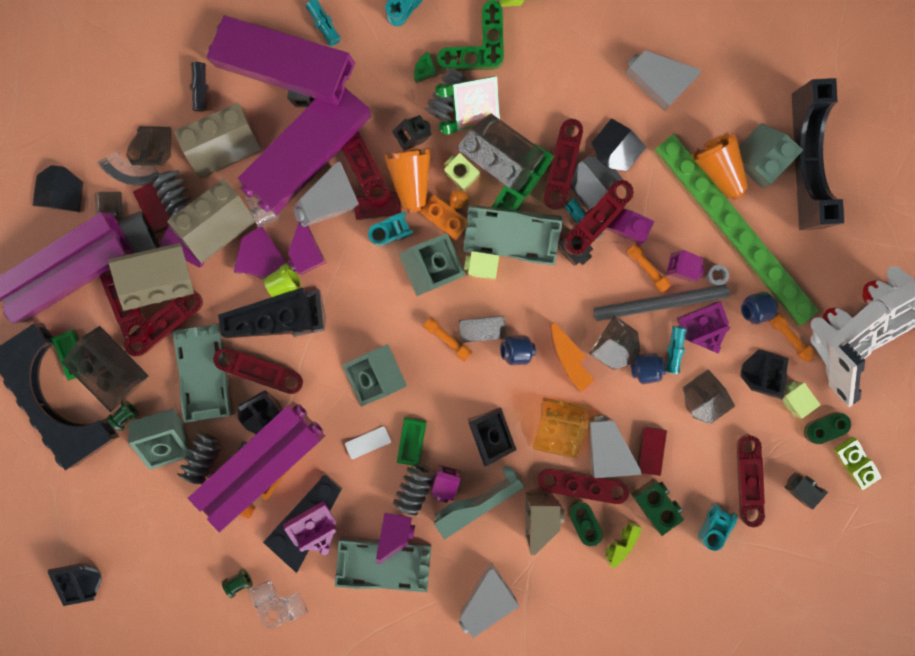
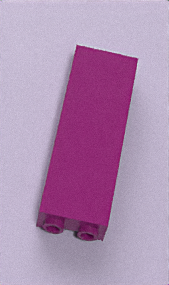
[206,15,355,106]
[238,87,371,216]
[0,212,135,324]
[188,402,325,533]

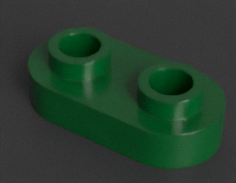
[804,412,851,444]
[569,501,603,547]

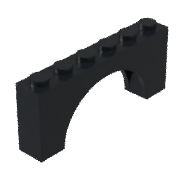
[792,78,844,230]
[0,323,120,471]

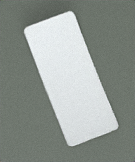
[345,426,391,460]

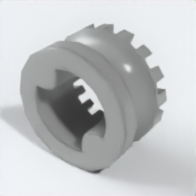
[706,265,729,286]

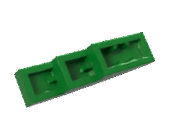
[486,143,555,216]

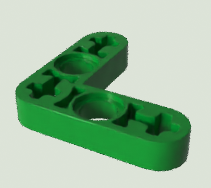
[437,0,504,71]

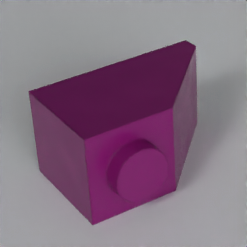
[606,209,654,245]
[288,222,326,275]
[665,250,704,282]
[431,465,461,503]
[376,513,415,564]

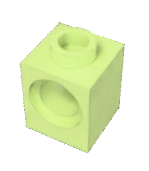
[444,153,480,191]
[464,251,499,280]
[782,381,820,419]

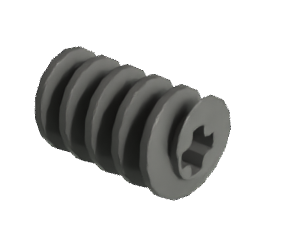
[424,68,467,121]
[151,170,192,219]
[177,431,222,484]
[392,463,436,516]

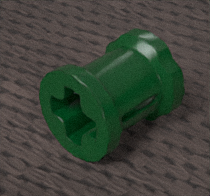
[107,400,139,431]
[222,569,253,599]

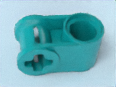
[385,0,422,26]
[368,212,414,247]
[698,503,738,551]

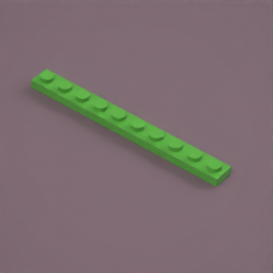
[654,134,819,326]

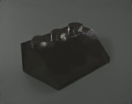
[457,113,546,191]
[61,326,149,412]

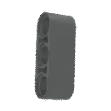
[119,211,160,253]

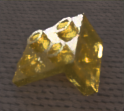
[533,398,588,458]

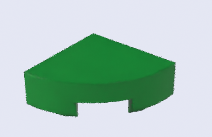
[414,52,437,83]

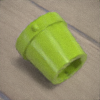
[264,263,302,297]

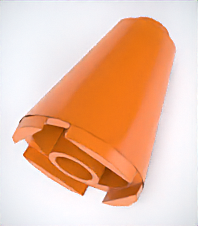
[691,132,748,200]
[384,148,431,213]

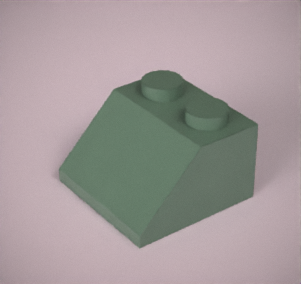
[739,123,803,188]
[398,233,465,296]
[342,344,407,407]
[128,408,193,470]

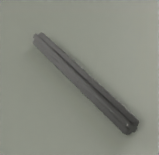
[593,285,730,321]

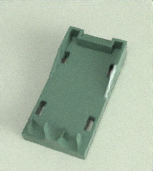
[463,205,563,265]
[173,324,234,423]
[434,466,524,540]
[334,537,431,593]

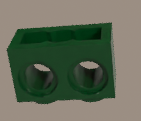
[631,479,684,536]

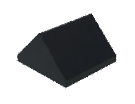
[468,407,517,466]

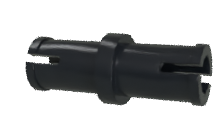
[190,62,209,112]

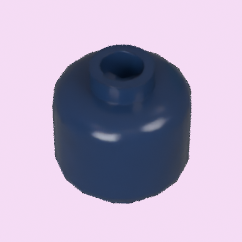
[741,292,778,324]
[500,335,536,365]
[631,352,666,384]

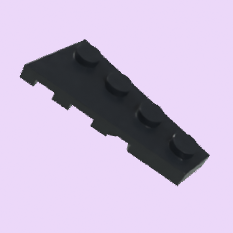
[218,288,314,338]
[263,473,343,573]

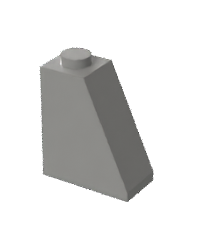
[625,50,702,111]
[294,162,359,227]
[587,415,641,478]
[459,563,519,638]

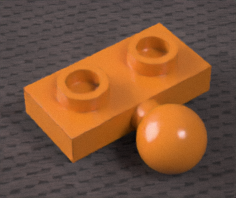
[420,190,468,240]

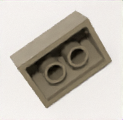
[174,103,263,178]
[167,178,256,264]
[108,243,194,311]
[525,493,565,555]

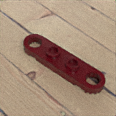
[544,118,583,210]
[341,131,389,205]
[563,180,634,255]
[100,273,148,343]
[124,291,203,357]
[213,348,303,394]
[736,435,765,528]
[538,468,629,504]

